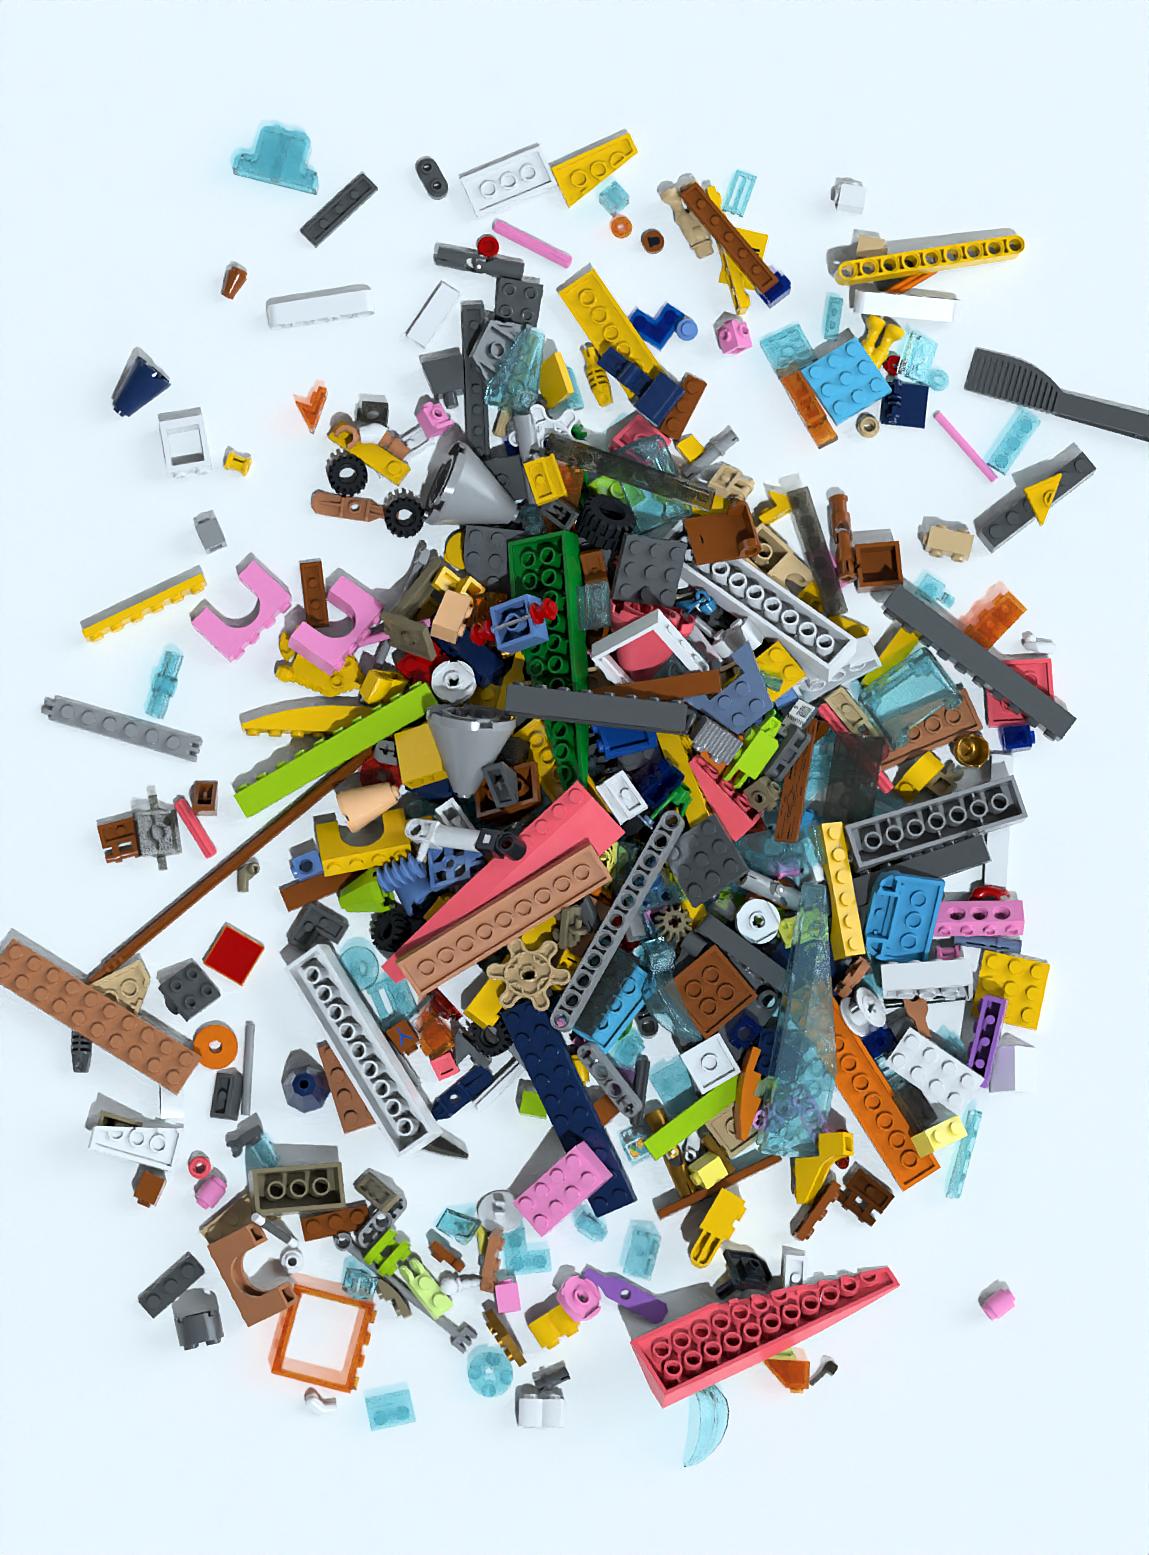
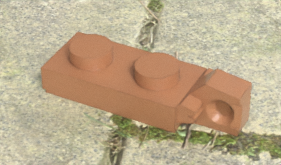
[480,1228,505,1293]

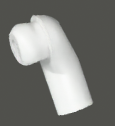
[1023,635,1056,654]

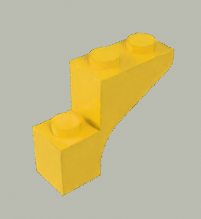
[793,1132,854,1205]

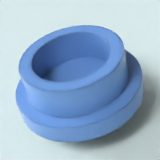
[676,319,698,341]

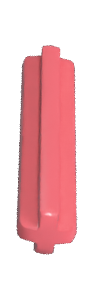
[174,799,217,859]

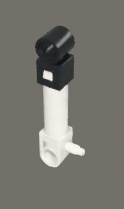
[405,818,527,862]

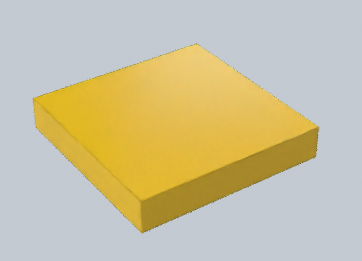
[533,352,574,410]

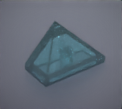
[436,1208,482,1246]

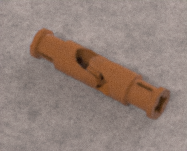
[828,494,858,583]

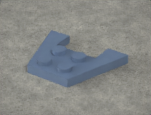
[682,640,774,735]

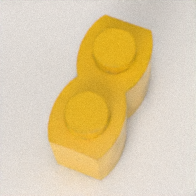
[358,669,409,706]
[528,1304,581,1350]

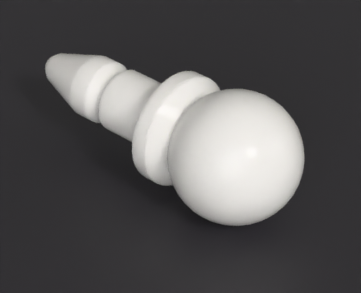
[440,1277,482,1295]

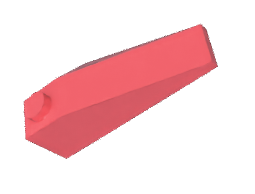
[689,754,764,842]

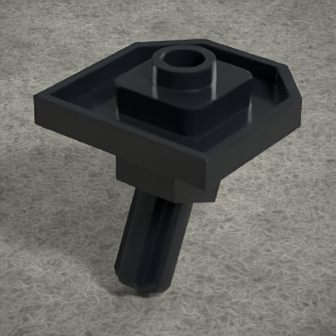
[715,1249,774,1300]

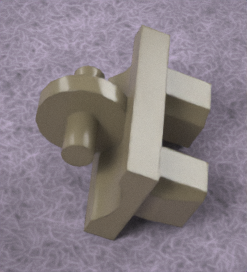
[552,905,588,949]

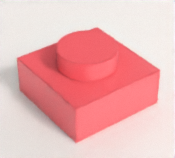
[430,1050,460,1081]

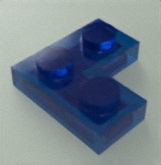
[629,303,685,352]

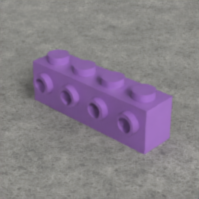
[965,994,1009,1088]

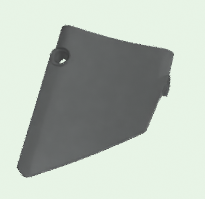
[664,912,797,1098]

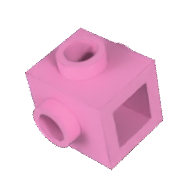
[716,319,753,355]

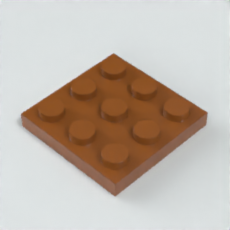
[663,944,758,1040]

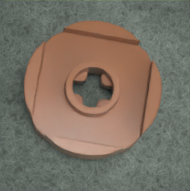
[833,956,871,999]

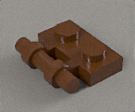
[836,1169,895,1227]

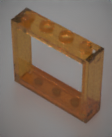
[271,1284,377,1394]

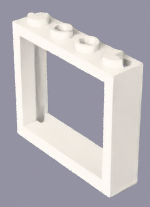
[591,609,709,685]

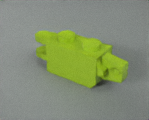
[722,714,782,788]

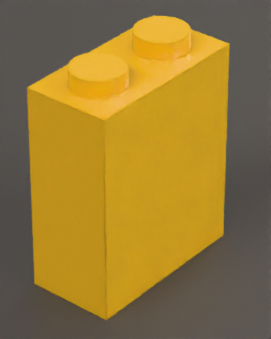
[394,721,448,789]

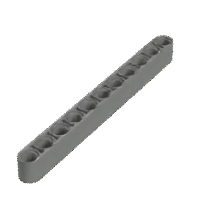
[550,810,685,1033]

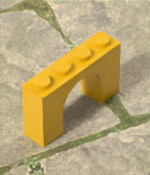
[316,808,412,877]

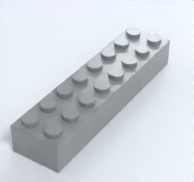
[843,775,1028,873]

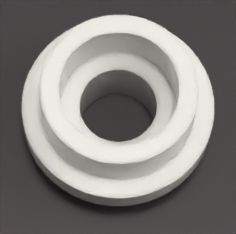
[281,1251,304,1274]

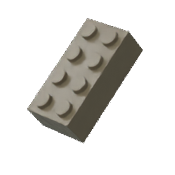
[248,1162,346,1217]

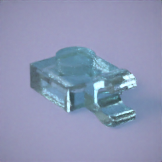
[915,573,955,609]

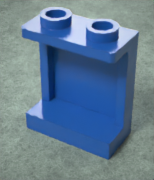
[590,725,657,760]

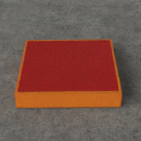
[203,925,265,987]

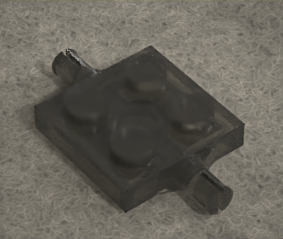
[132,795,182,871]

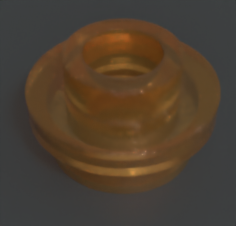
[611,217,633,239]

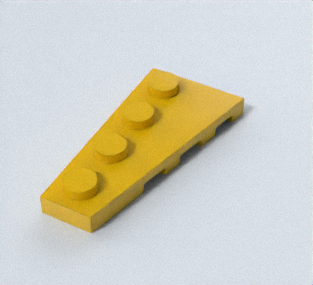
[551,133,638,209]

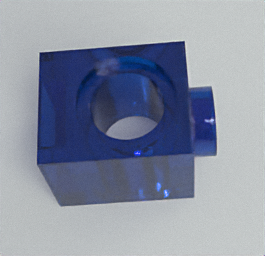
[727,1013,763,1050]

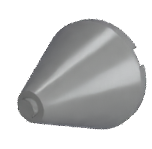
[422,441,519,525]
[426,704,517,798]

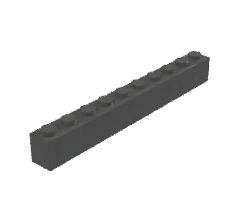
[881,584,1077,742]

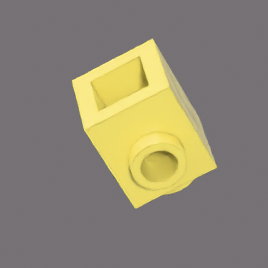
[687,1151,728,1190]

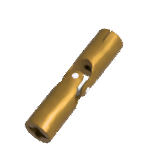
[645,1108,699,1199]

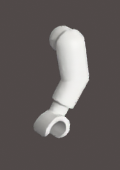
[677,1113,701,1162]

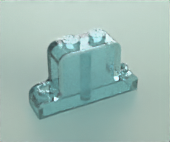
[232,124,320,195]

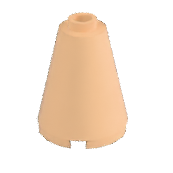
[336,782,400,833]

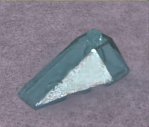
[483,328,545,416]

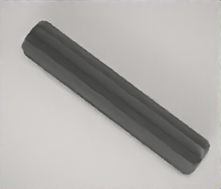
[630,1059,650,1126]

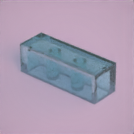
[824,296,843,341]

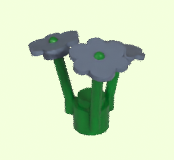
[637,781,693,837]

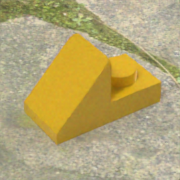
[758,491,800,527]

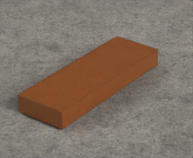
[300,561,330,629]

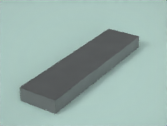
[301,173,378,248]

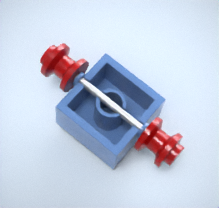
[470,594,558,654]

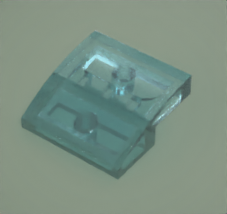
[648,1058,699,1116]

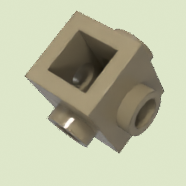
[743,775,782,813]

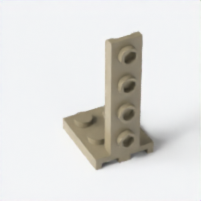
[379,556,442,661]

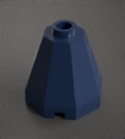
[282,1064,331,1114]

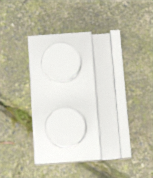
[595,770,648,826]

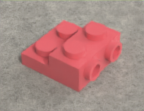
[608,414,672,476]

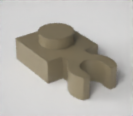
[925,763,964,798]

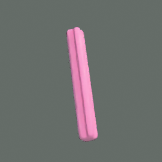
[493,220,572,269]

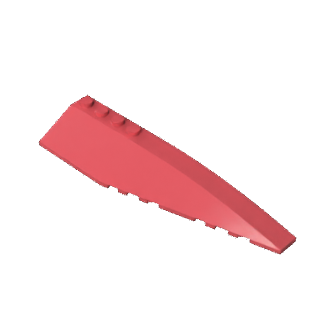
[630,1267,900,1409]

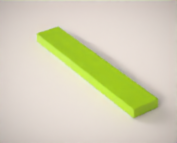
[642,1067,762,1161]

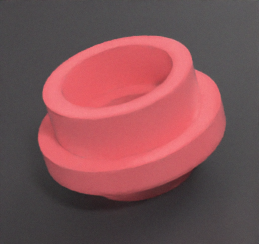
[188,1156,211,1179]

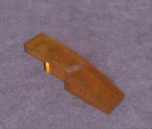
[776,362,838,449]

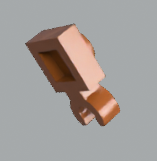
[429,1241,465,1273]

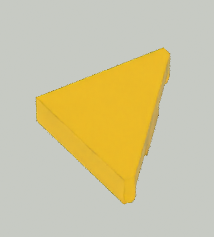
[1023,473,1062,527]

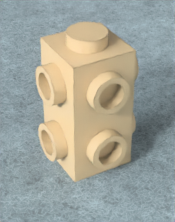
[922,524,974,563]

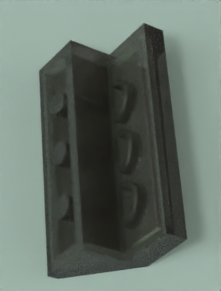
[822,731,886,824]

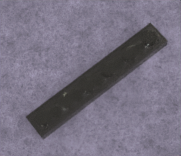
[786,486,848,619]

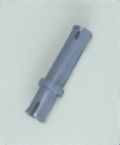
[953,936,1022,954]

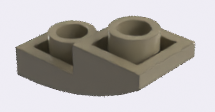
[374,1279,412,1319]

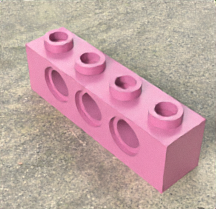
[933,900,1025,937]

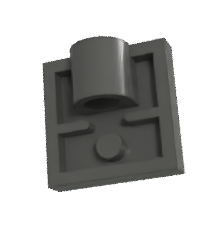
[158,962,221,1022]

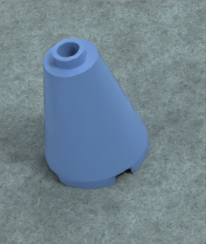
[389,863,445,919]

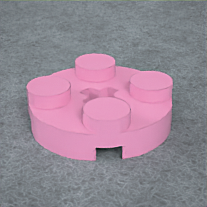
[556,1276,602,1323]

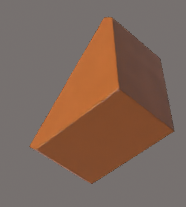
[192,781,218,816]

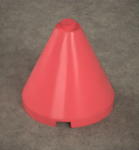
[607,598,696,682]

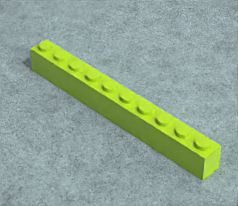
[233,681,440,818]

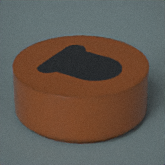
[643,231,664,254]

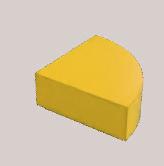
[279,631,296,663]

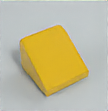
[675,435,706,464]

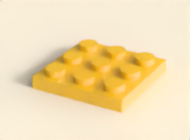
[970,950,1050,1031]

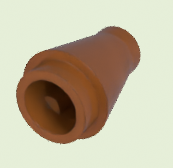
[221,266,248,300]

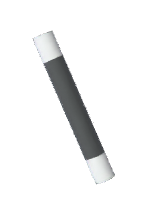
[251,1213,298,1248]

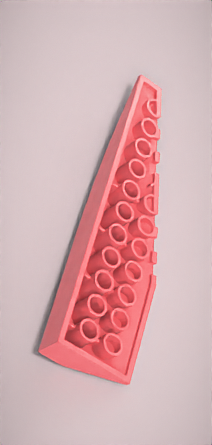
[381,781,626,984]

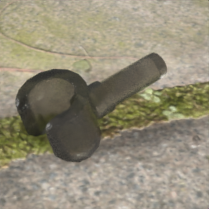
[809,1361,838,1386]

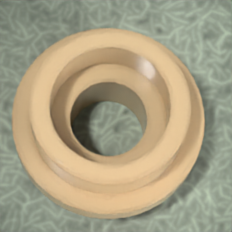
[857,416,880,438]

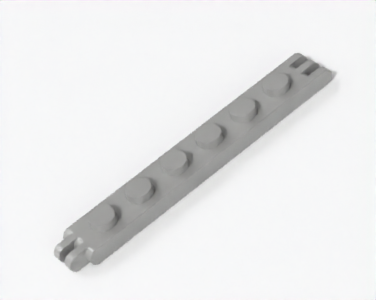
[41,698,203,763]

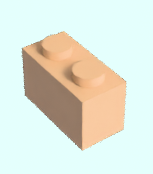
[430,589,474,644]

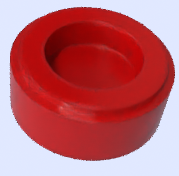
[477,236,499,258]

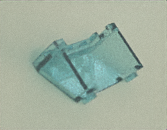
[599,435,692,536]
[858,647,963,751]

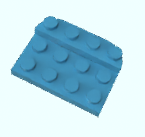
[862,870,946,963]

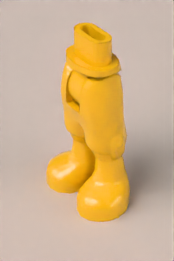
[861,314,905,370]

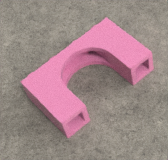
[191,560,292,663]
[288,576,385,676]

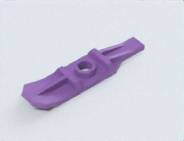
[583,1268,668,1324]

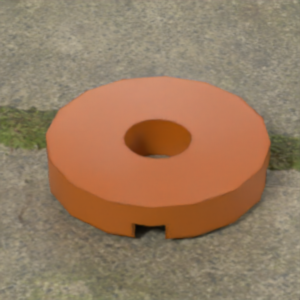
[193,1025,238,1070]

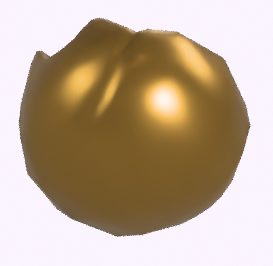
[953,734,990,767]

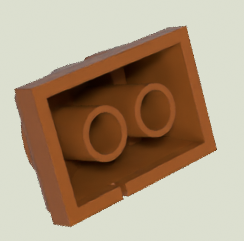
[475,760,542,826]

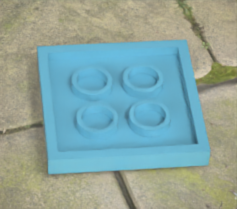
[800,337,892,426]

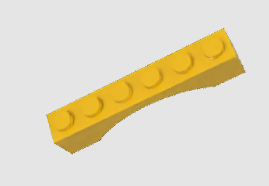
[810,821,866,961]

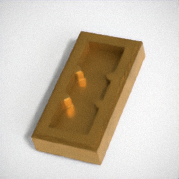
[700,1134,736,1177]

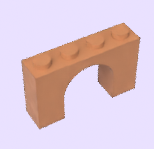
[207,1222,299,1327]

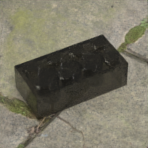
[559,938,640,1040]

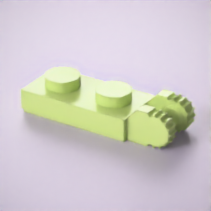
[398,1257,454,1320]

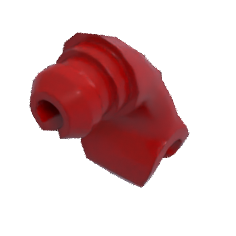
[969,885,1010,901]

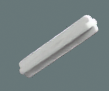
[472,1060,525,1112]

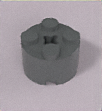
[174,1309,224,1351]

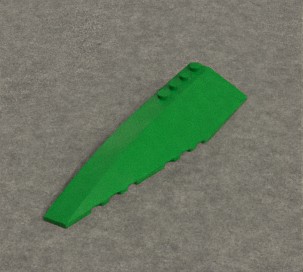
[508,530,589,793]

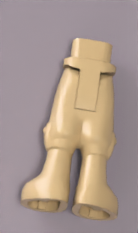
[660,180,714,259]

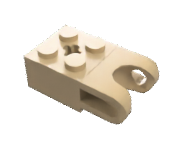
[743,523,814,593]

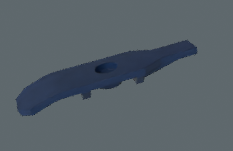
[431,1066,493,1122]

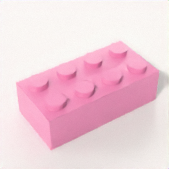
[513,1141,613,1237]

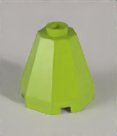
[338,866,395,912]

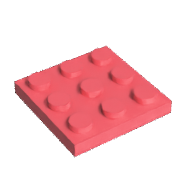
[986,658,1054,728]

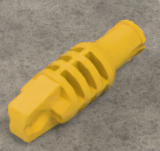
[582,347,614,408]

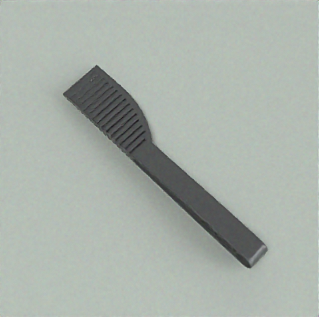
[965,349,1149,442]

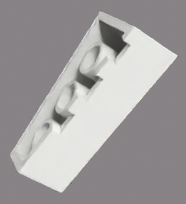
[793,636,883,703]
[881,957,973,1001]

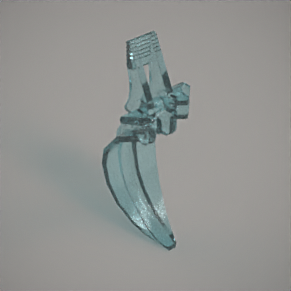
[638,911,703,1043]
[683,1384,730,1467]

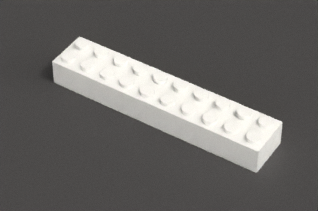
[663,518,857,682]
[284,944,443,1159]

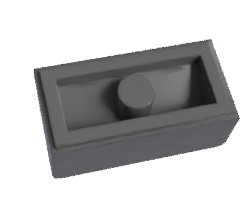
[210,1073,243,1121]

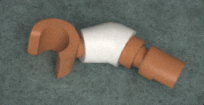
[334,423,410,460]

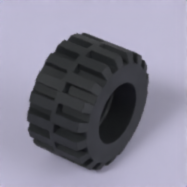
[576,494,637,551]

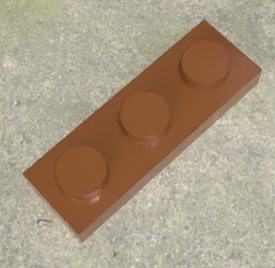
[659,374,707,442]
[791,1180,841,1242]
[300,1205,372,1242]

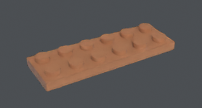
[847,688,983,781]

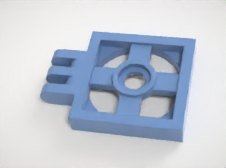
[427,847,486,892]

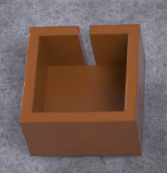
[854,541,903,593]

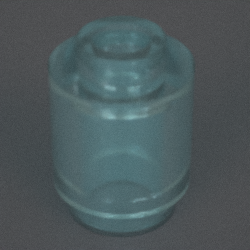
[251,1138,282,1168]
[574,1211,609,1243]

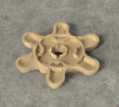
[486,938,571,1011]

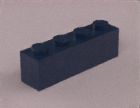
[427,612,505,690]

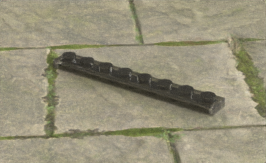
[544,433,716,512]

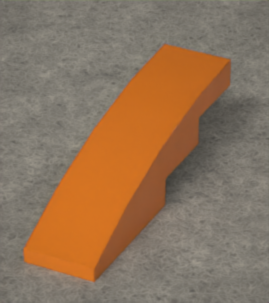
[734,1046,761,1141]

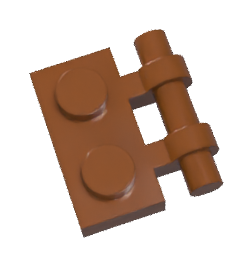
[97,815,150,863]

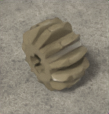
[654,904,693,943]

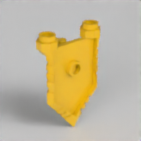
[275,625,366,698]

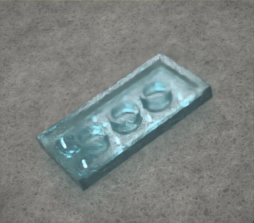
[732,820,827,877]

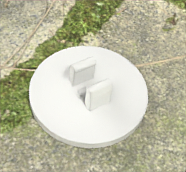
[478,1191,523,1234]

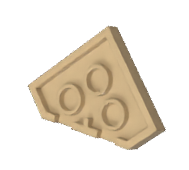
[88,959,151,1016]

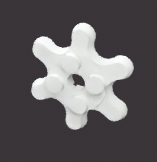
[509,404,590,482]

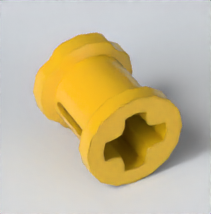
[224,451,252,477]

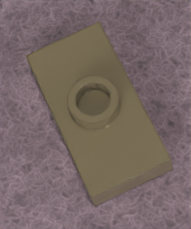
[354,1171,400,1215]

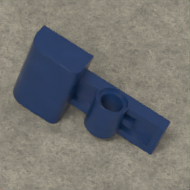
[596,346,686,427]

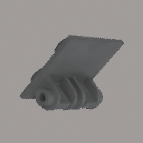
[494,277,544,328]

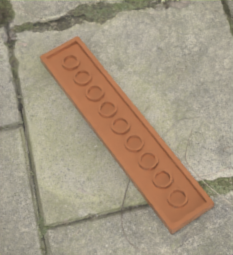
[395,841,613,998]
[0,939,202,1096]

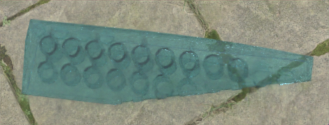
[755,882,837,1158]

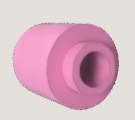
[195,1175,228,1210]
[981,1288,1016,1321]

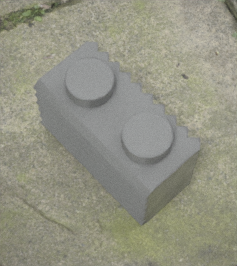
[689,715,743,765]

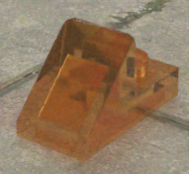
[295,386,328,434]

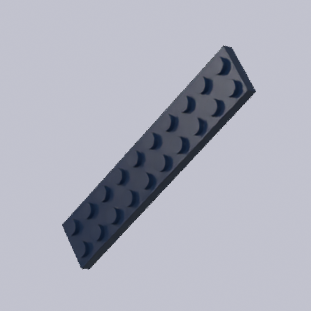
[500,1000,638,1218]

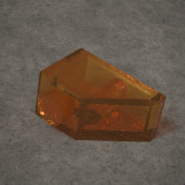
[420,1004,455,1060]
[763,1359,810,1394]

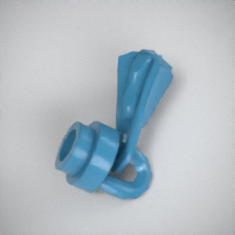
[676,590,717,615]

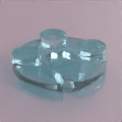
[468,1352,513,1398]

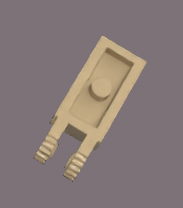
[823,686,879,747]

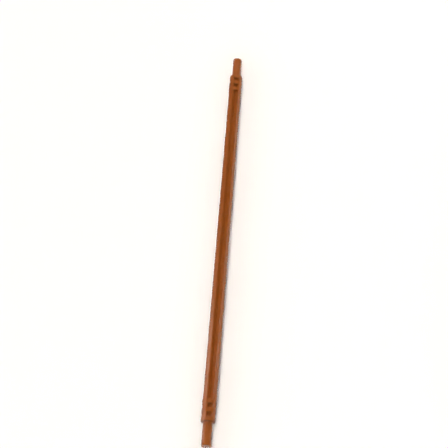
[86,733,395,985]

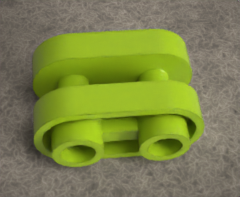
[363,1228,412,1278]

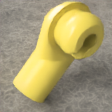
[469,1223,489,1255]

